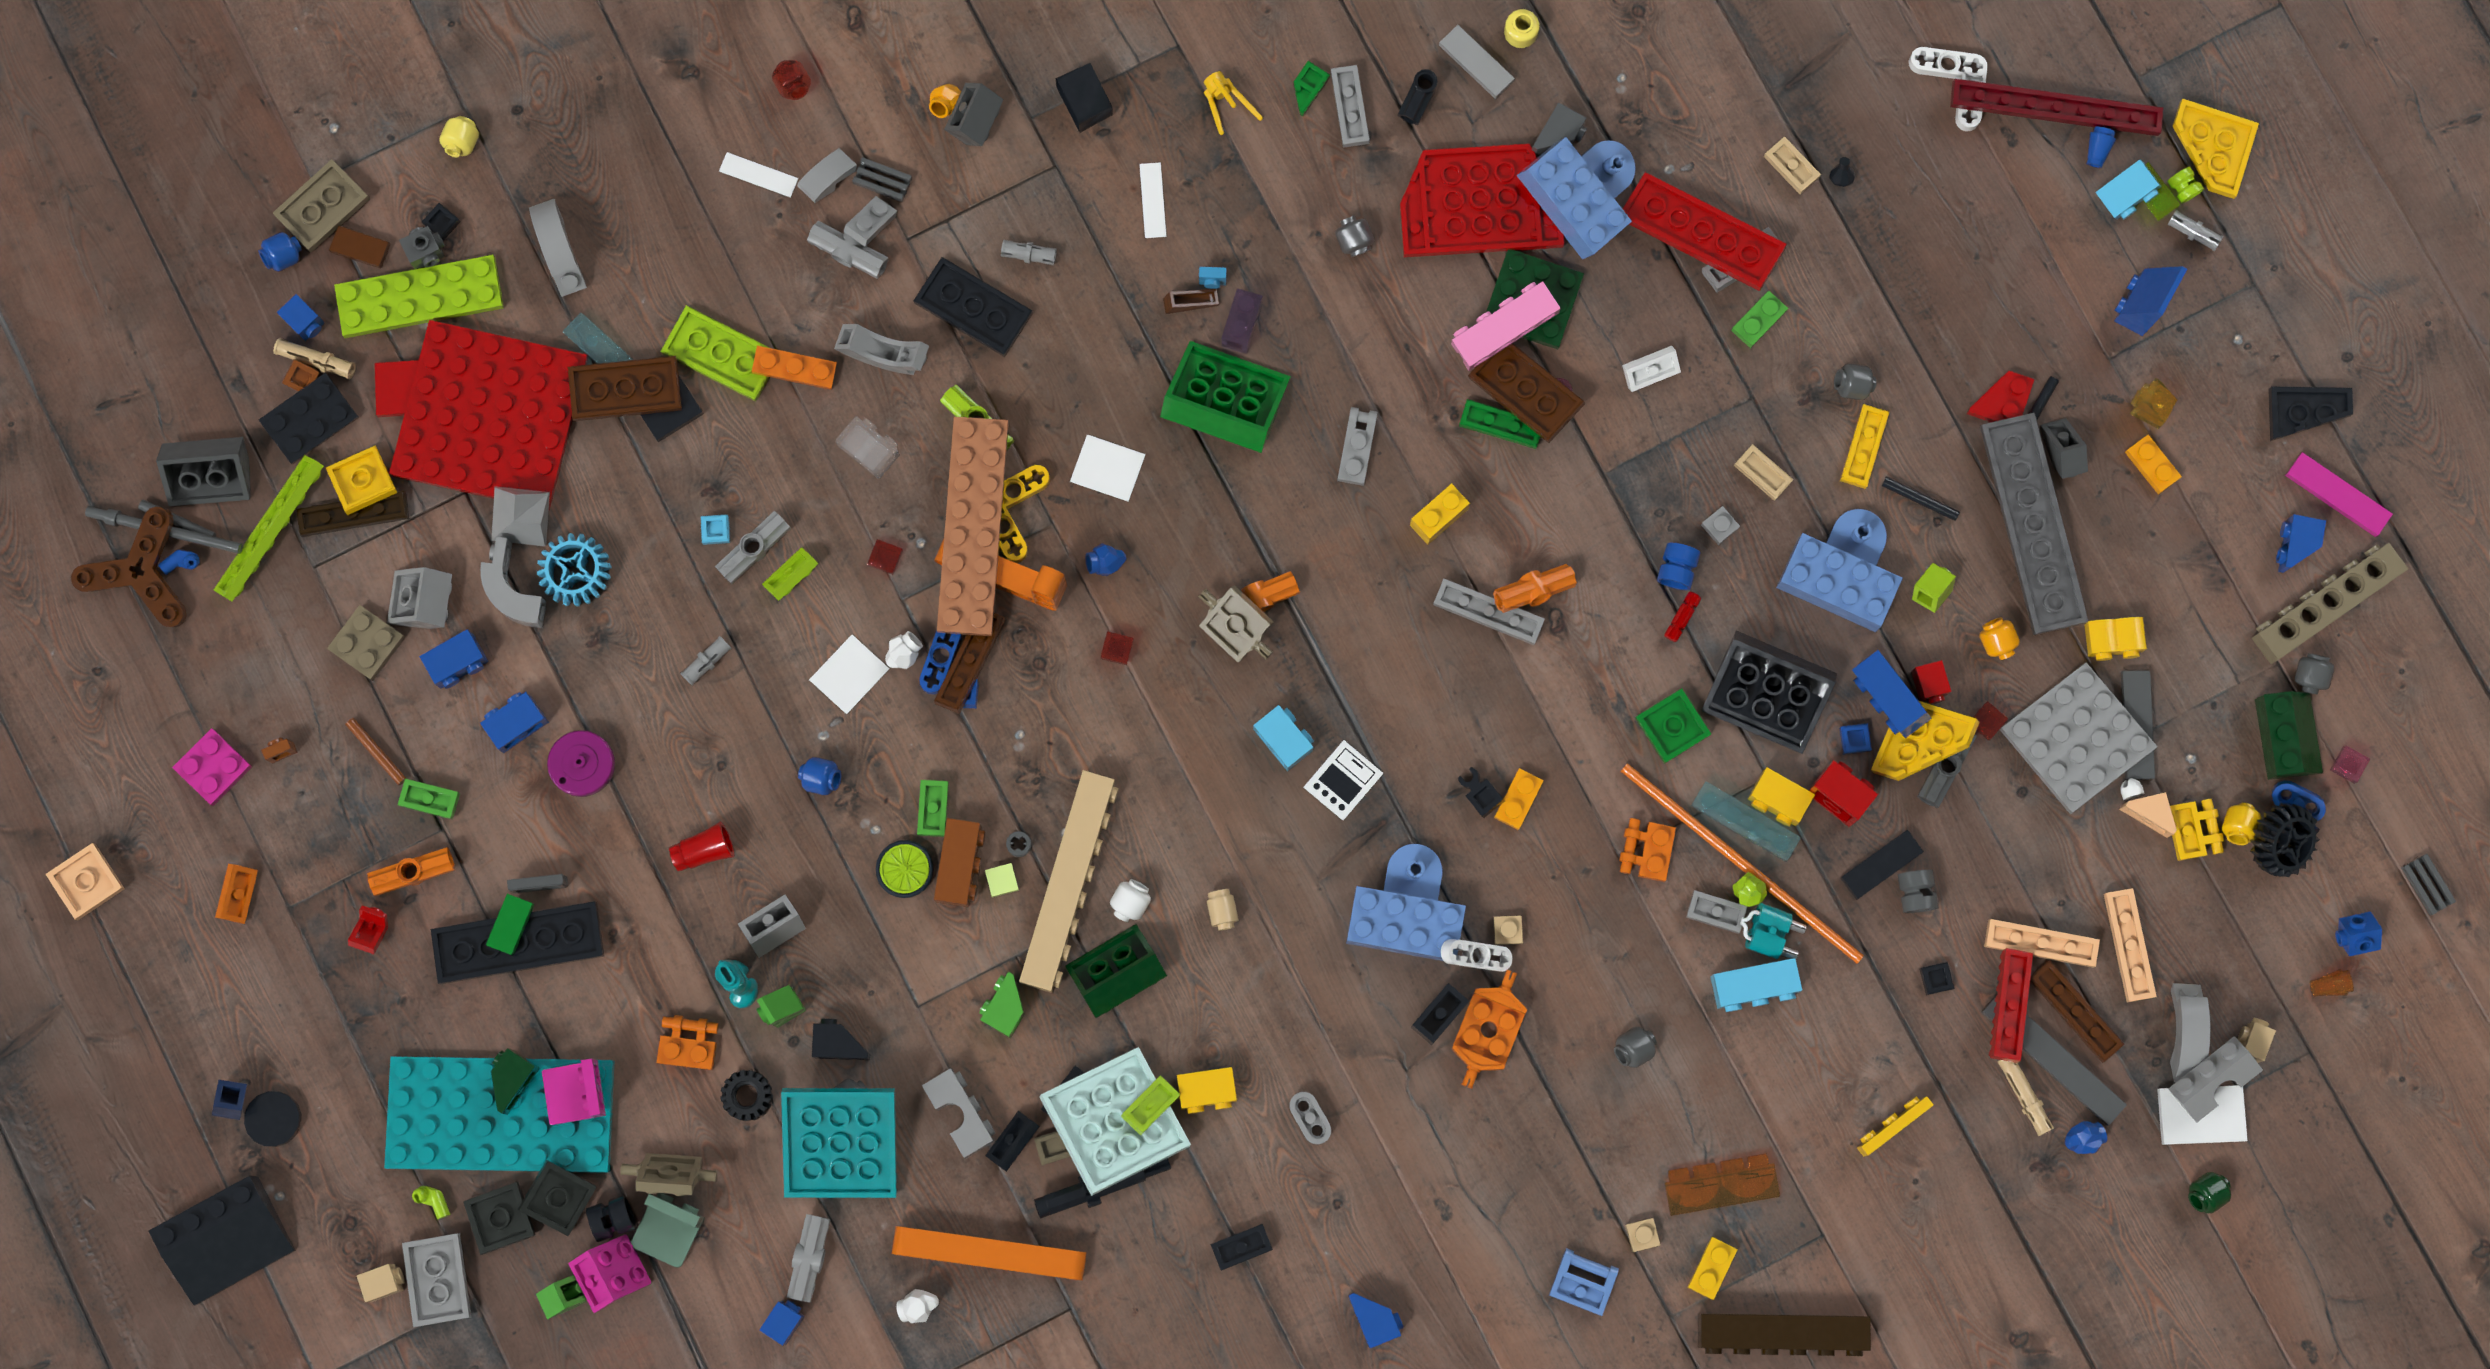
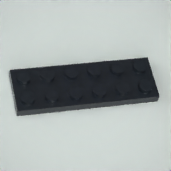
[430,901,605,985]

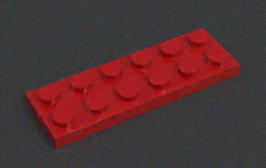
[1623,172,1787,291]

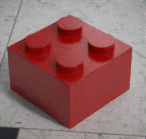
[1808,761,1878,827]

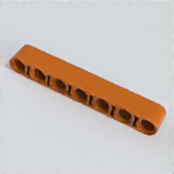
[891,1226,1087,1281]

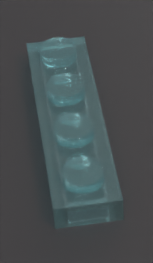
[1691,781,1801,862]

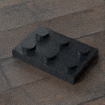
[259,373,359,464]

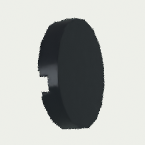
[244,1091,302,1147]

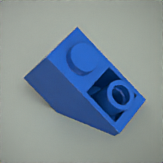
[2276,514,2326,573]

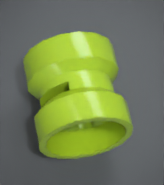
[2167,167,2205,204]

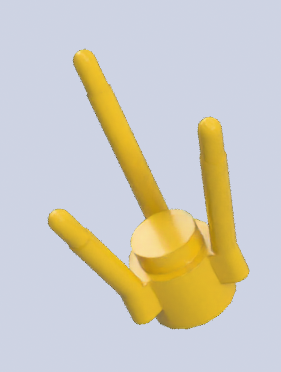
[1204,71,1263,135]

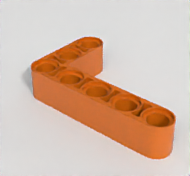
[934,539,1067,611]

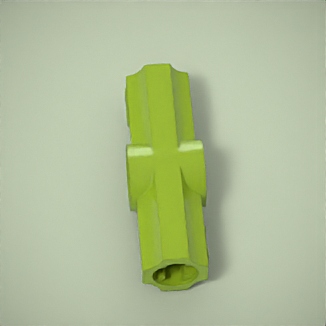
[940,385,1014,450]

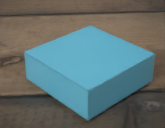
[701,515,730,545]

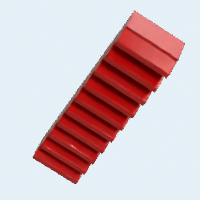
[1989,948,2033,1063]

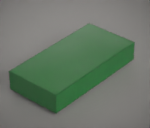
[486,894,535,956]

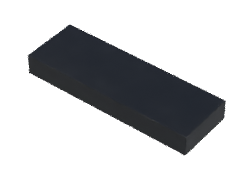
[1840,830,1924,900]

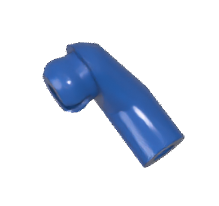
[158,550,200,575]

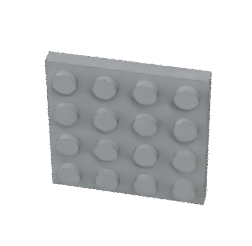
[2000,663,2158,815]

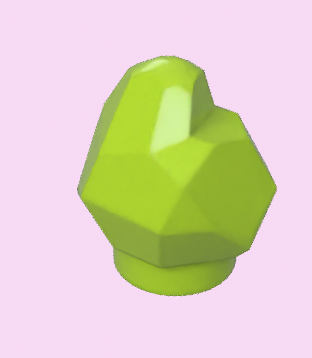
[1732,872,1767,907]

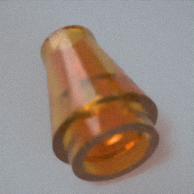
[2309,969,2354,997]

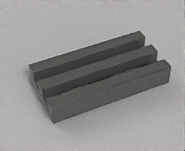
[852,157,912,202]
[2401,854,2456,916]
[507,874,568,894]

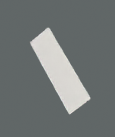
[719,152,798,198]
[1140,162,1166,238]

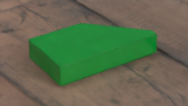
[1293,61,1330,116]

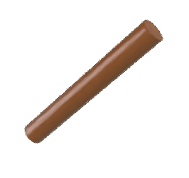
[345,718,407,786]

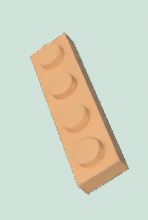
[2104,888,2157,1002]
[1984,919,2100,968]

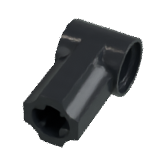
[1397,69,1438,125]

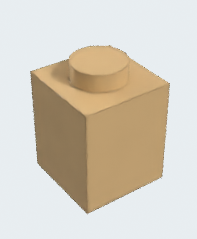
[357,1264,405,1302]

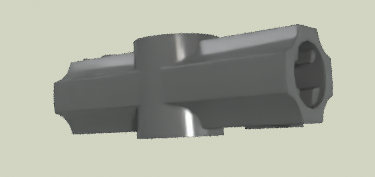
[1917,735,1977,808]

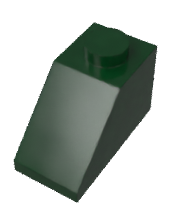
[491,1048,540,1115]

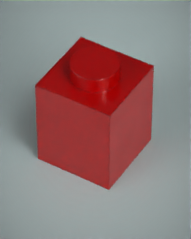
[1911,660,1951,705]

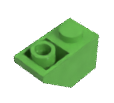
[979,972,1025,1038]
[756,985,806,1028]

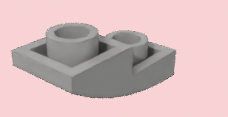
[797,148,857,203]

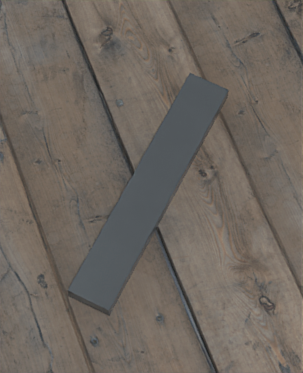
[1981,995,2127,1126]

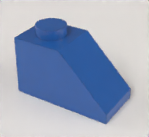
[1348,1293,1404,1348]

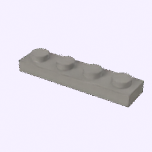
[1433,579,1545,645]

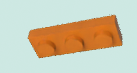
[752,346,837,390]

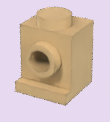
[2238,1018,2276,1063]

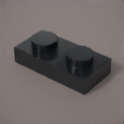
[985,1111,1040,1172]
[1210,1224,1273,1271]

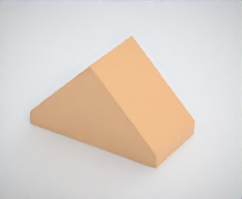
[2119,792,2177,838]

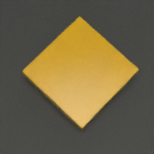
[326,445,398,515]

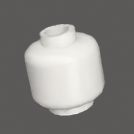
[1110,879,1151,922]

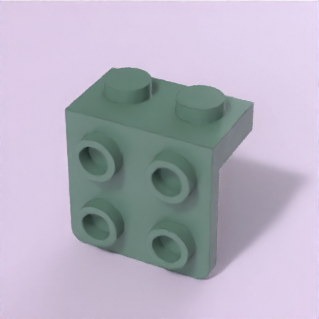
[631,1193,704,1268]

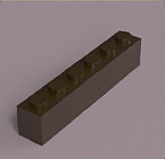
[1698,1314,1871,1356]

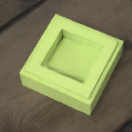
[985,863,1019,898]

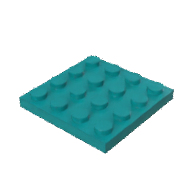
[781,1088,897,1198]

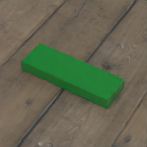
[1459,399,1540,449]

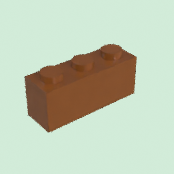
[934,818,985,907]

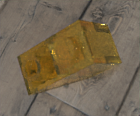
[2130,378,2177,429]

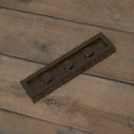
[296,491,410,537]

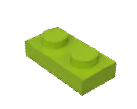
[762,547,818,601]
[1121,1075,1180,1135]

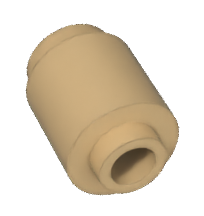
[1207,889,1239,931]

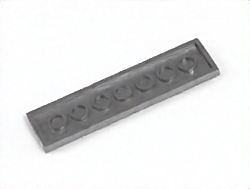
[1980,413,2088,635]

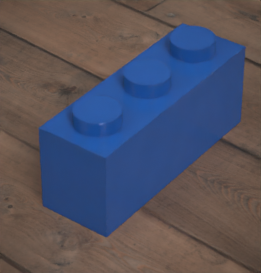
[1852,650,1932,738]

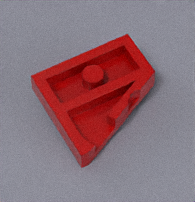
[1967,371,2034,422]

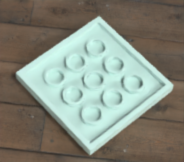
[1040,1047,1191,1196]

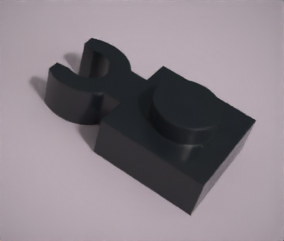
[1458,767,1505,818]

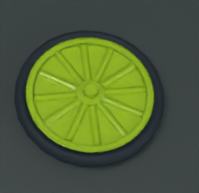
[875,840,934,898]

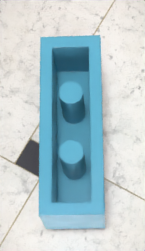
[1710,958,1802,1012]

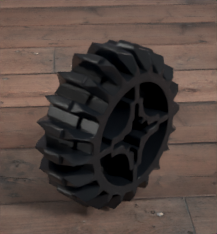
[2250,803,2320,877]

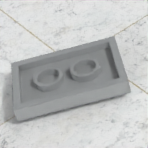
[402,1233,471,1327]

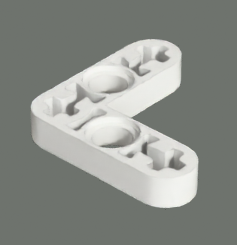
[1909,47,1987,131]

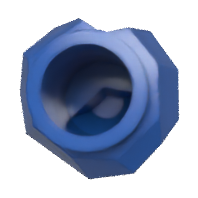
[1085,543,1126,576]
[2065,1121,2107,1154]

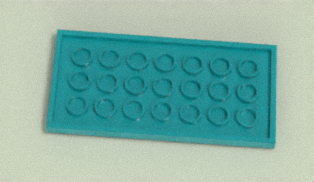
[384,1056,615,1173]

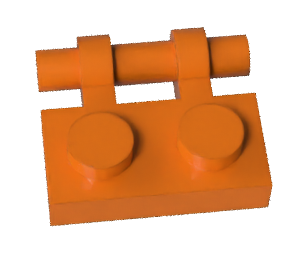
[1619,818,1676,882]
[656,1015,719,1070]

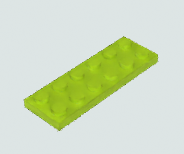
[334,255,504,338]

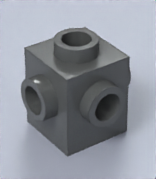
[399,226,445,269]

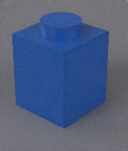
[277,294,325,341]
[760,1300,805,1346]

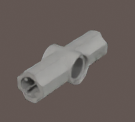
[807,221,889,279]
[715,511,791,584]
[787,1214,831,1303]

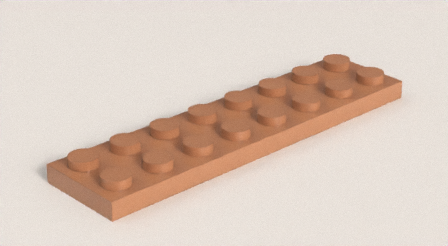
[937,417,1009,636]

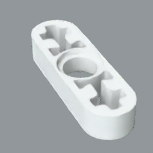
[1441,939,1512,972]

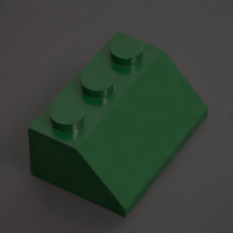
[2255,691,2323,780]
[1065,924,1167,1018]

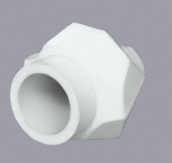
[885,631,923,669]
[897,1289,939,1323]

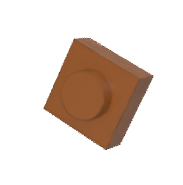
[282,358,319,391]
[261,738,298,764]

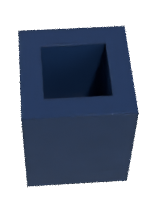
[212,1080,247,1120]

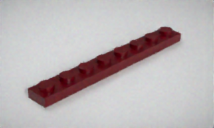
[1950,78,2163,136]

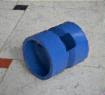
[1657,543,1701,590]

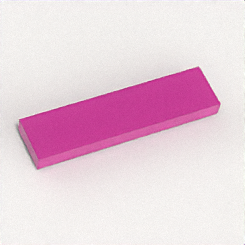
[2285,452,2393,537]

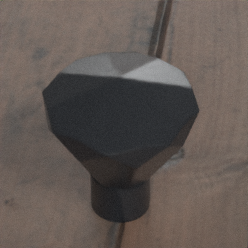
[1829,157,1855,187]

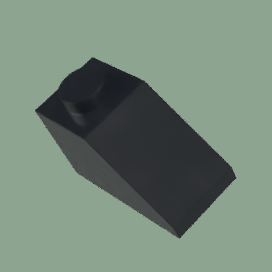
[812,1019,870,1060]

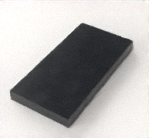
[913,257,1033,357]

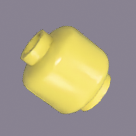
[1504,9,1540,48]
[440,116,479,158]

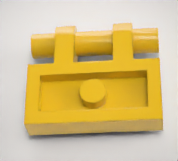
[2170,799,2224,861]

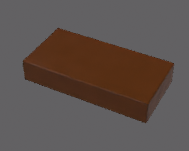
[329,226,391,269]

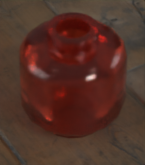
[772,60,811,100]

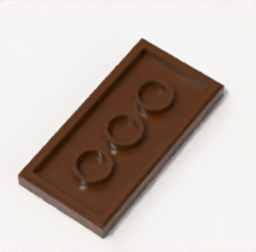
[1468,343,1585,443]
[568,356,682,421]

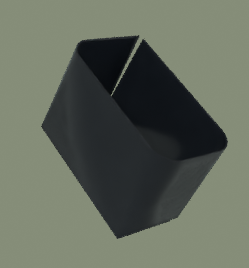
[1055,63,1113,133]

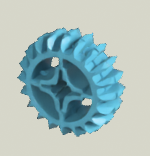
[537,533,612,607]

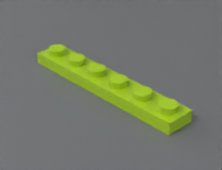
[213,455,324,602]

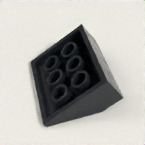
[1701,630,1837,754]
[148,1176,296,1306]

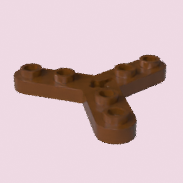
[71,507,187,627]

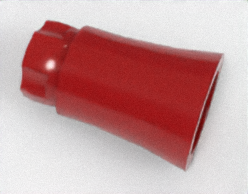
[669,821,735,871]

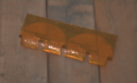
[1664,1153,1780,1216]

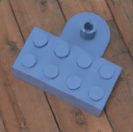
[1517,137,1635,259]
[1776,509,1902,632]
[1346,844,1466,961]

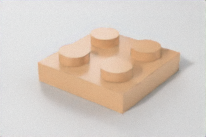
[46,843,125,920]

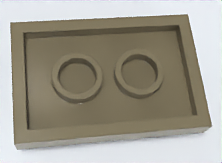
[273,159,370,253]

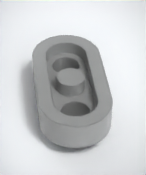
[1289,1092,1331,1145]

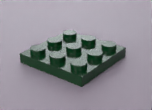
[1486,249,1584,350]

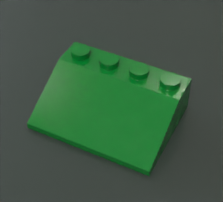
[1160,341,1291,453]

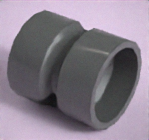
[1898,869,1939,913]

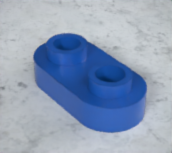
[2272,780,2326,821]

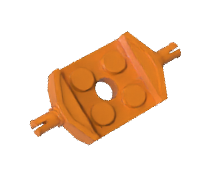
[1452,970,1527,1089]

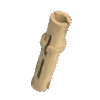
[273,338,356,379]
[1998,1060,2054,1136]

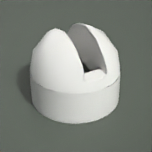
[2120,778,2145,800]

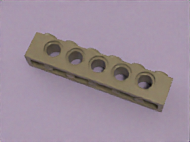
[2251,543,2409,664]

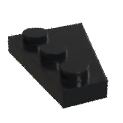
[2269,386,2353,441]

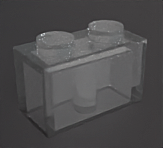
[835,416,900,479]

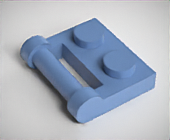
[1549,1248,1619,1316]

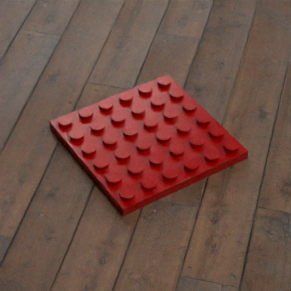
[389,320,588,511]

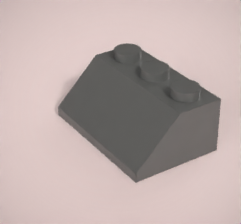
[156,437,251,506]

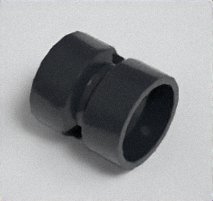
[586,1195,636,1242]

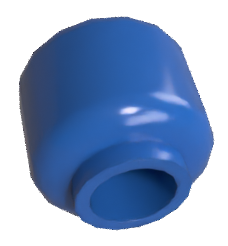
[258,232,302,272]
[798,757,841,795]

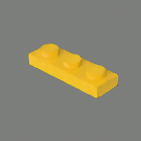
[1857,1096,1933,1157]

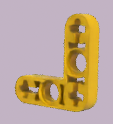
[999,465,1050,563]

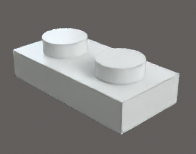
[1622,346,1681,392]

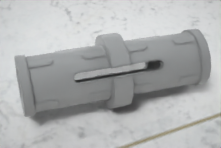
[2167,210,2224,251]
[1001,240,1057,266]
[680,636,732,686]

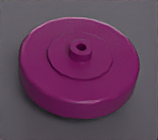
[547,730,615,797]

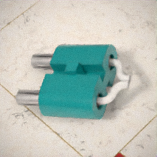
[1740,903,1806,959]

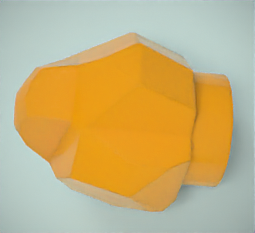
[929,84,961,118]

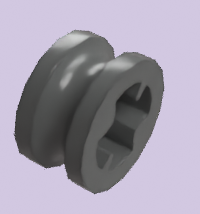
[1006,831,1032,857]

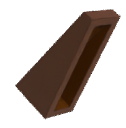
[1163,289,1219,314]

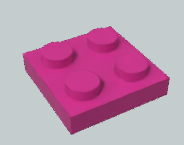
[172,728,252,806]

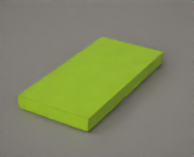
[660,305,770,402]

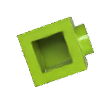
[1912,563,1956,613]

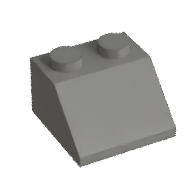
[387,567,452,629]

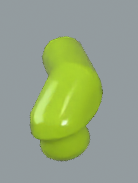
[412,1186,451,1220]

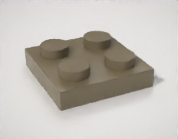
[327,605,405,681]

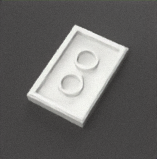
[2157,1085,2248,1145]

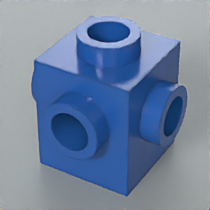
[2335,911,2382,957]

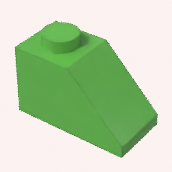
[536,1275,588,1320]

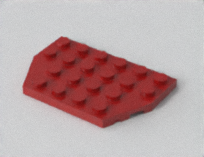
[1400,144,1564,258]

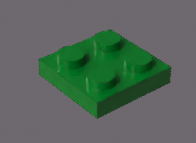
[1635,688,1711,764]

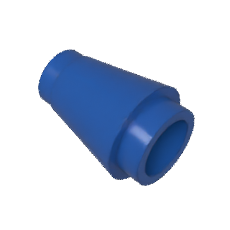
[2086,126,2116,168]

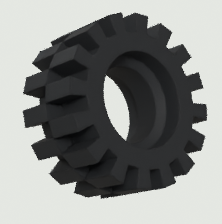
[720,1070,773,1121]

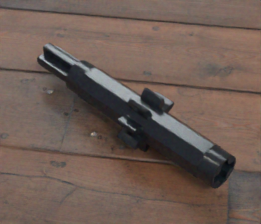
[1034,1158,1171,1219]

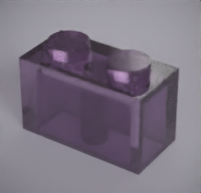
[1221,288,1263,354]

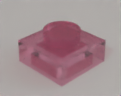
[2330,745,2370,784]

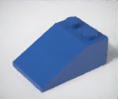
[2114,266,2187,336]

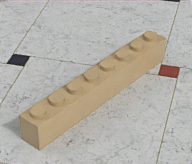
[1019,770,1119,993]

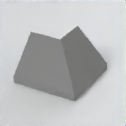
[491,486,550,546]

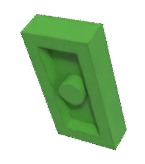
[1731,291,1788,348]
[398,779,460,820]
[917,780,949,837]

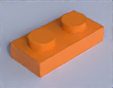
[215,864,258,924]

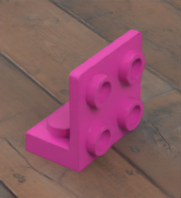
[542,1058,606,1125]
[568,1234,651,1313]

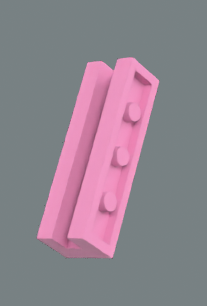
[1451,282,1561,371]

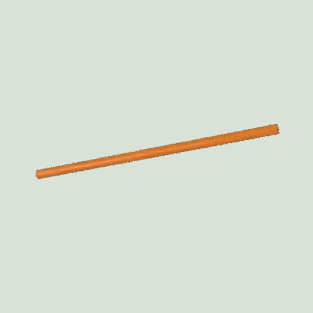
[1620,763,1864,964]

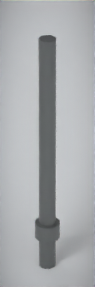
[85,506,243,554]

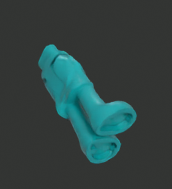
[715,960,758,1008]

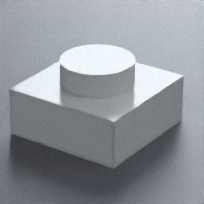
[1701,506,1740,545]

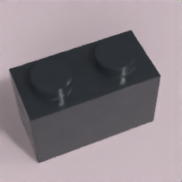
[1411,983,1469,1045]

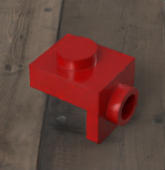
[348,906,388,954]

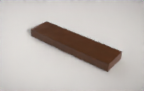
[934,613,1006,714]
[2030,960,2125,1063]

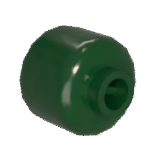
[2188,1172,2231,1214]

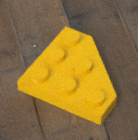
[2173,99,2259,199]
[1871,701,1980,781]

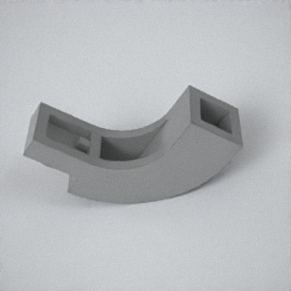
[529,199,587,297]
[834,324,929,375]
[480,537,547,628]
[2170,983,2210,1082]

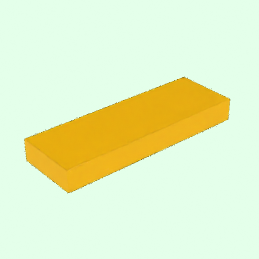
[1840,404,1889,489]

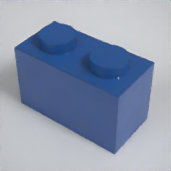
[419,629,489,689]
[480,692,549,754]

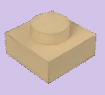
[1493,916,1523,945]
[1625,1218,1660,1252]

